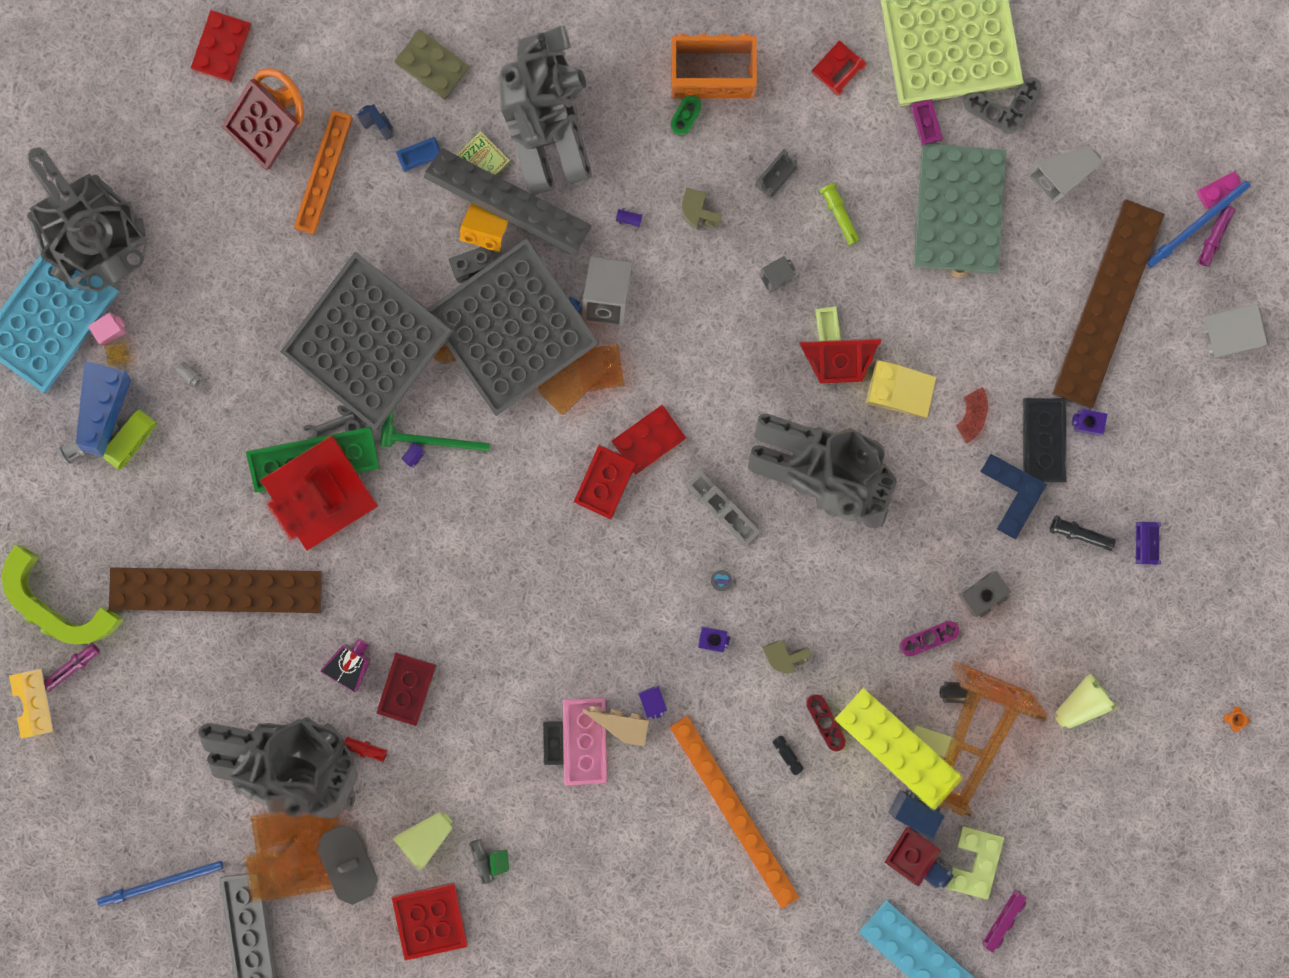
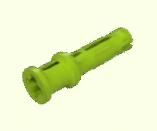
[819,182,860,246]

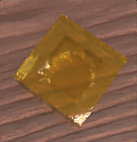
[104,341,131,367]

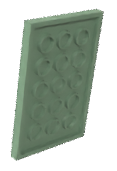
[913,144,1006,274]

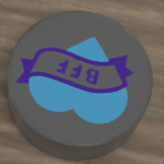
[711,570,732,591]

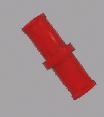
[344,736,388,763]

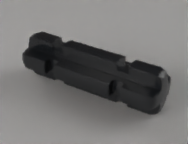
[772,736,804,775]

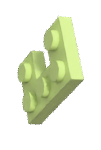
[946,826,1004,900]

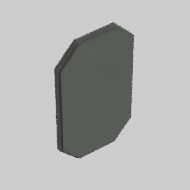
[317,825,377,905]

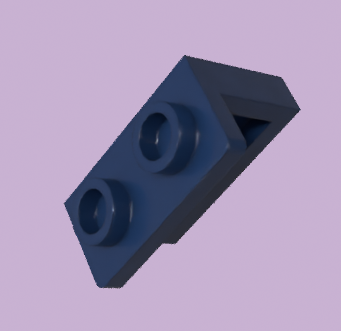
[356,104,393,141]

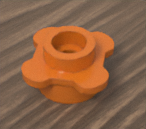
[1223,706,1249,732]

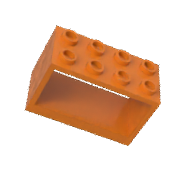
[671,33,757,98]

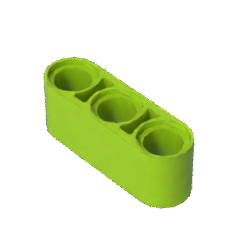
[101,410,157,470]

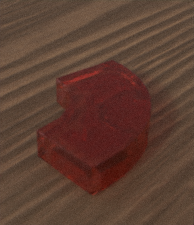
[956,387,988,444]

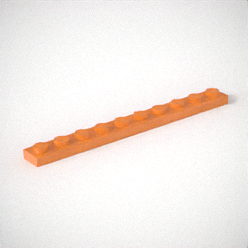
[669,716,800,909]

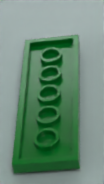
[246,427,380,493]

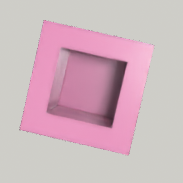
[88,313,127,346]

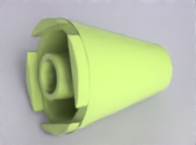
[1055,673,1118,729]
[393,812,453,871]

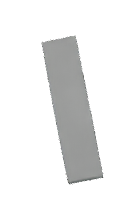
[684,469,760,547]

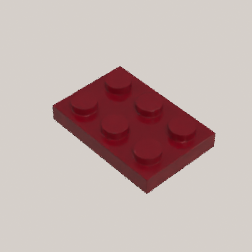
[376,652,437,726]

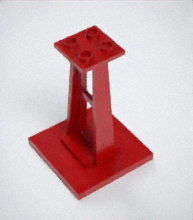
[260,435,379,551]

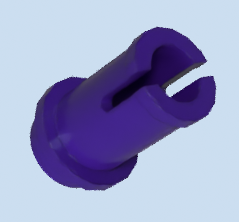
[615,208,643,228]

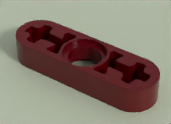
[806,694,846,751]

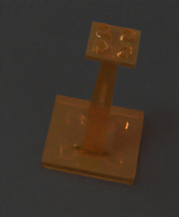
[938,661,1048,817]
[245,812,340,902]

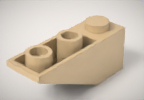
[583,706,649,746]

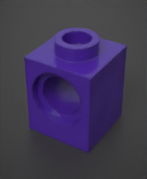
[1072,409,1108,436]
[698,626,730,653]
[638,685,667,720]

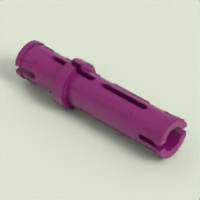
[1197,205,1236,267]
[43,643,100,692]

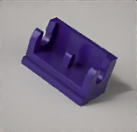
[1136,522,1161,565]

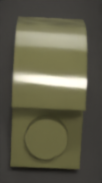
[682,187,722,229]
[762,639,812,673]

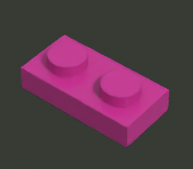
[1196,171,1241,209]

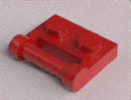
[811,40,867,96]

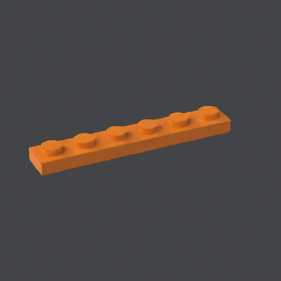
[294,110,353,236]

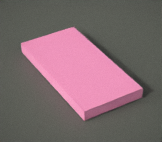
[563,698,607,786]

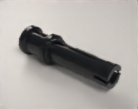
[1049,515,1116,551]

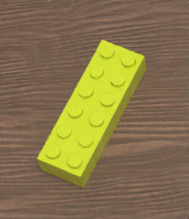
[835,688,963,810]

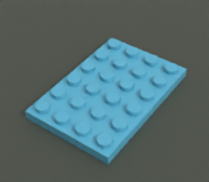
[0,255,120,393]

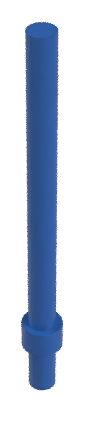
[1146,180,1251,268]
[97,861,224,907]

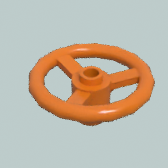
[253,68,304,129]

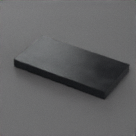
[1023,398,1066,482]

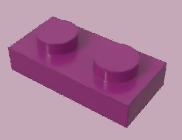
[910,99,943,146]

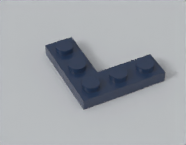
[980,454,1047,539]

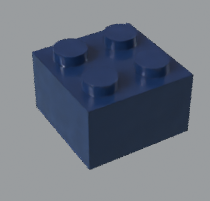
[888,789,945,839]

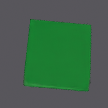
[490,850,509,876]

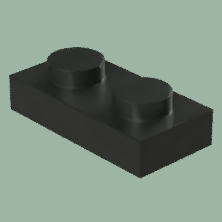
[543,721,564,765]

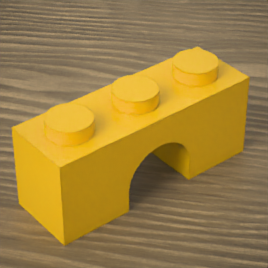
[9,669,53,738]

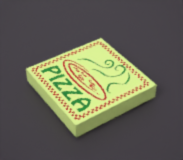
[457,131,510,176]

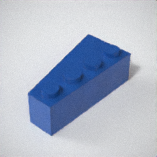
[76,361,131,457]

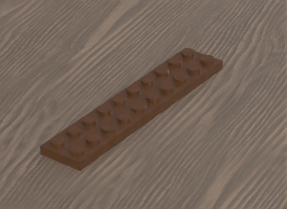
[1052,199,1165,409]
[109,567,322,613]

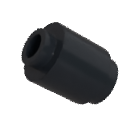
[939,681,972,704]

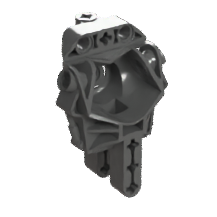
[499,26,592,195]
[27,147,147,292]
[748,414,897,528]
[198,717,358,819]

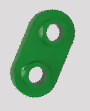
[671,95,702,136]

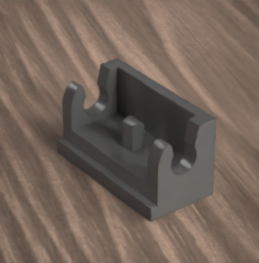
[755,149,798,199]

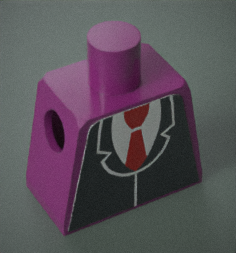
[320,638,371,693]

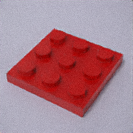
[391,882,468,961]

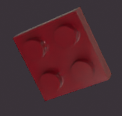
[884,826,942,887]

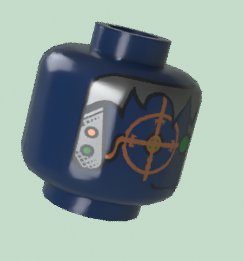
[924,856,954,888]

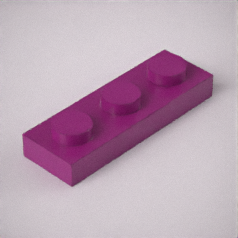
[982,889,1027,953]

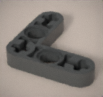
[964,77,1041,134]

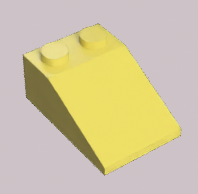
[866,360,936,418]

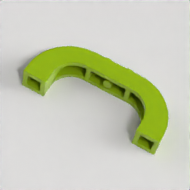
[2,545,124,644]

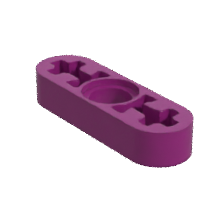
[900,621,959,656]

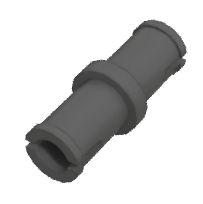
[469,839,495,884]

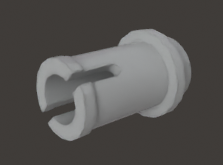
[175,362,203,388]

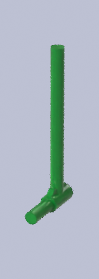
[380,410,490,451]

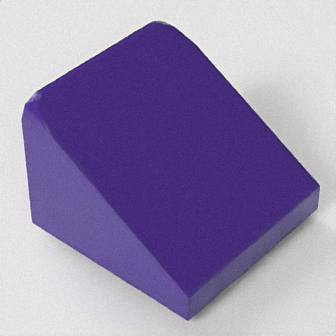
[401,443,426,468]

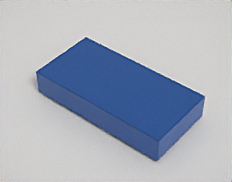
[396,137,440,172]

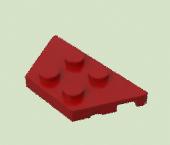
[799,338,881,384]

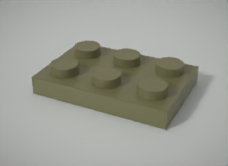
[394,29,470,100]

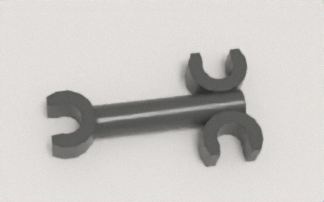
[303,406,361,439]

